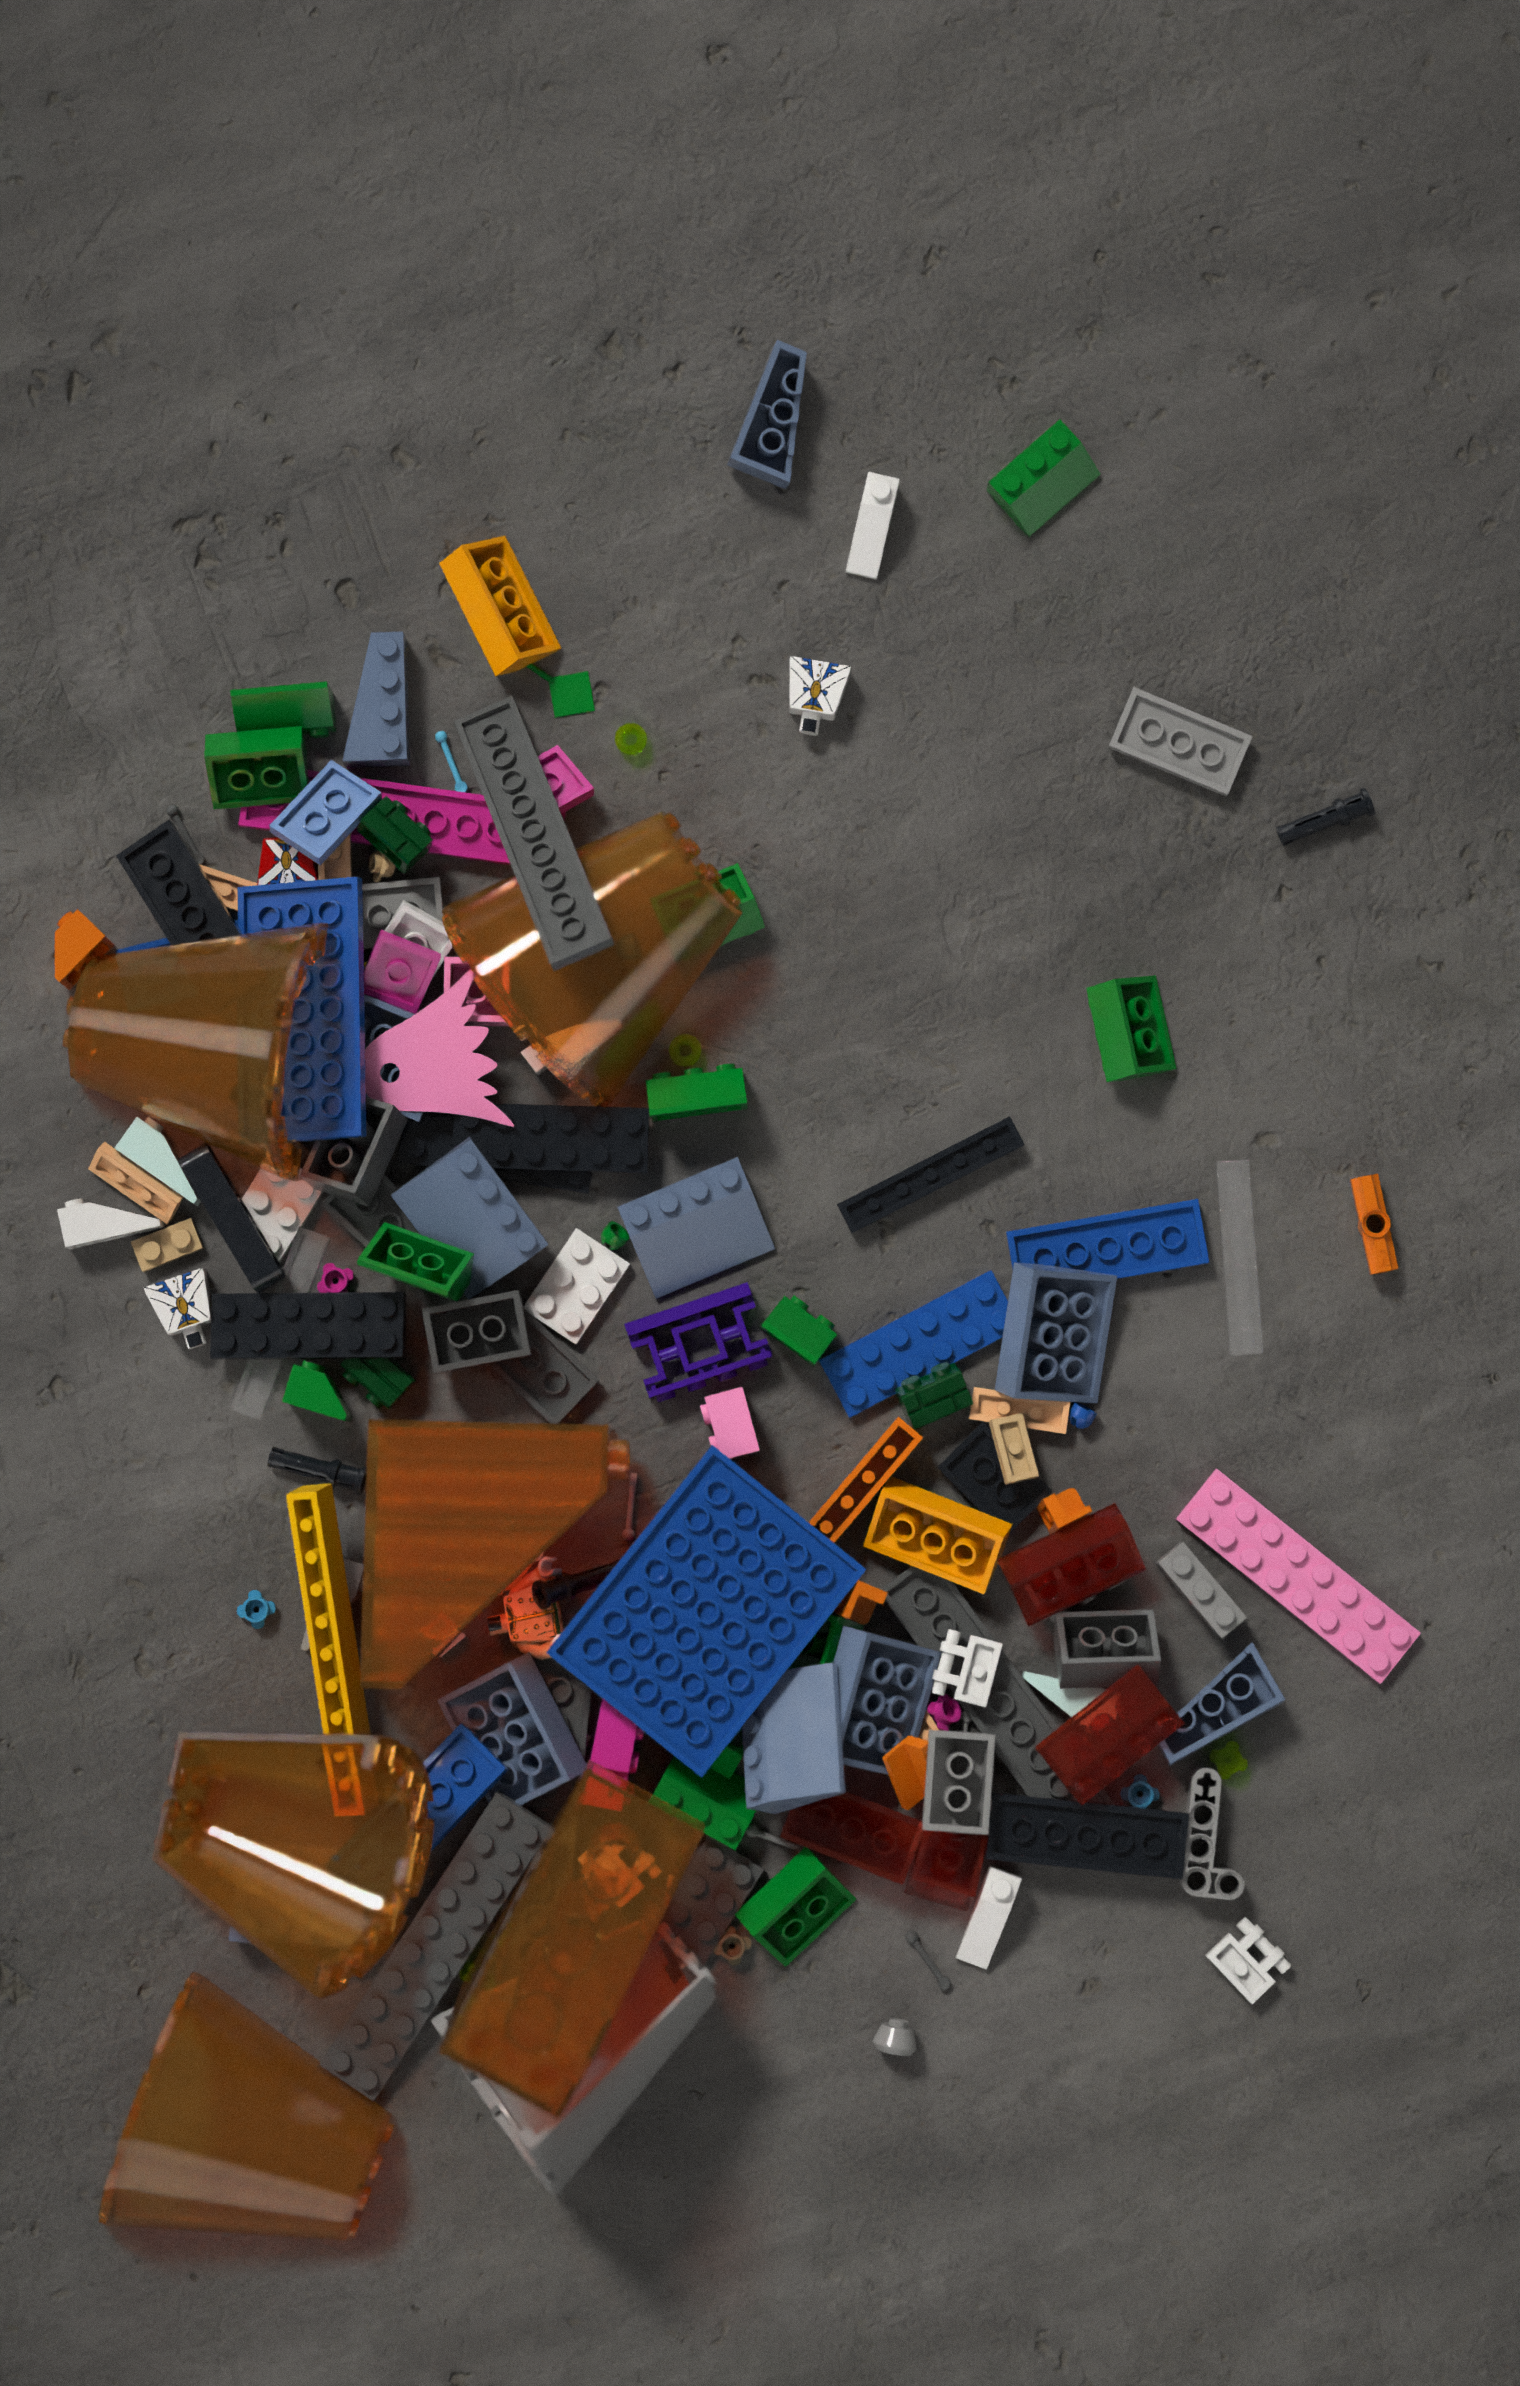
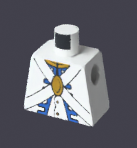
[790,656,851,735]
[144,1268,212,1349]

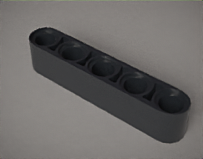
[178,1142,286,1294]

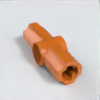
[1350,1174,1398,1275]

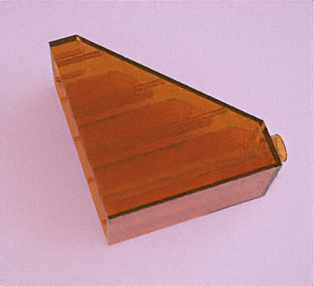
[360,1419,630,1689]
[438,1760,705,2119]

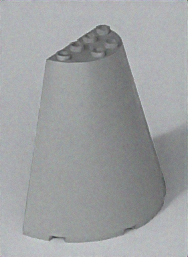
[430,1915,716,2197]

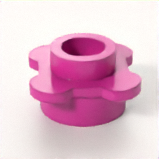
[317,1263,354,1293]
[927,1694,961,1731]

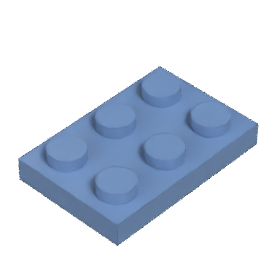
[269,760,382,865]

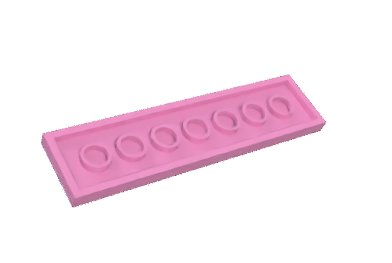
[1175,1468,1421,1684]

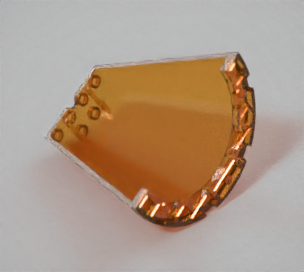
[442,811,743,1107]
[63,922,328,1181]
[152,1732,434,1999]
[98,1972,395,2241]

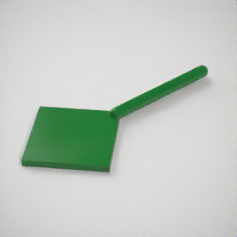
[526,663,595,718]

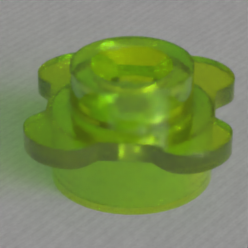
[1209,1741,1248,1780]

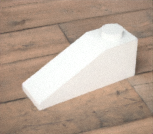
[846,472,900,580]
[57,1198,165,1249]
[956,1865,1022,1970]

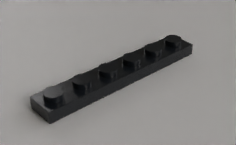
[837,1116,1025,1234]

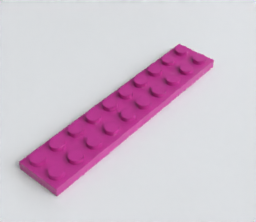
[238,770,567,865]

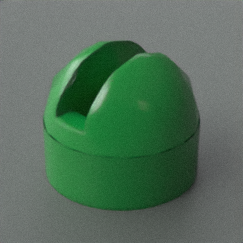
[601,1221,629,1250]

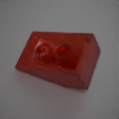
[904,1827,987,1912]

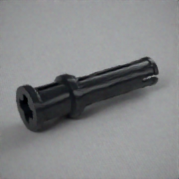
[1276,788,1375,846]
[267,1446,368,1495]
[532,1559,620,1610]

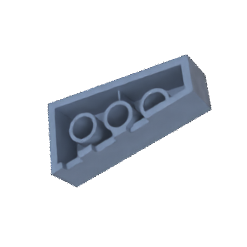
[727,340,807,489]
[342,631,410,768]
[1153,1642,1285,1767]

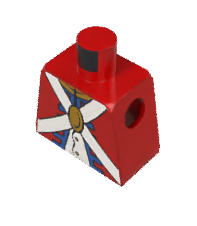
[257,837,319,885]

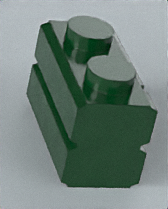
[357,796,433,874]
[340,1359,416,1409]
[895,1362,973,1430]

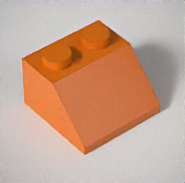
[55,909,115,990]

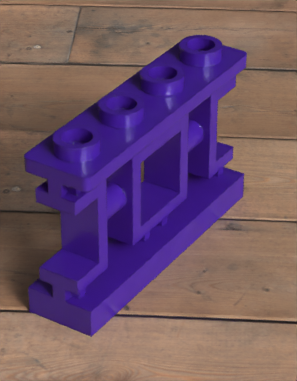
[624,1282,773,1403]

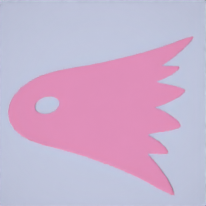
[365,967,514,1127]

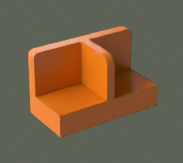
[1036,1488,1093,1537]
[833,1580,888,1625]

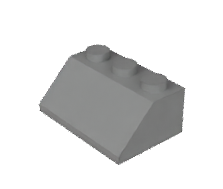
[922,1730,995,1835]

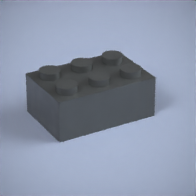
[300,1097,408,1207]
[422,1290,533,1374]
[1053,1610,1161,1689]

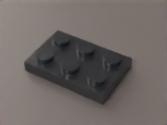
[937,1422,1052,1533]

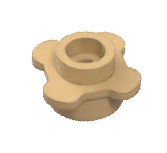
[369,851,395,882]

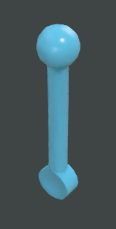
[435,731,468,792]

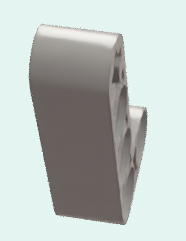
[1179,1766,1245,1900]

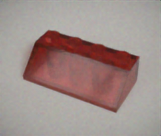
[997,1503,1146,1627]
[1035,1665,1185,1805]
[780,1791,924,1885]

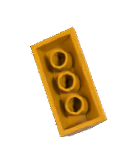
[439,536,561,677]
[863,1477,1013,1594]

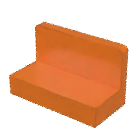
[882,1735,928,1810]

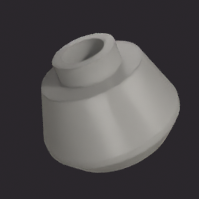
[872,2018,917,2056]

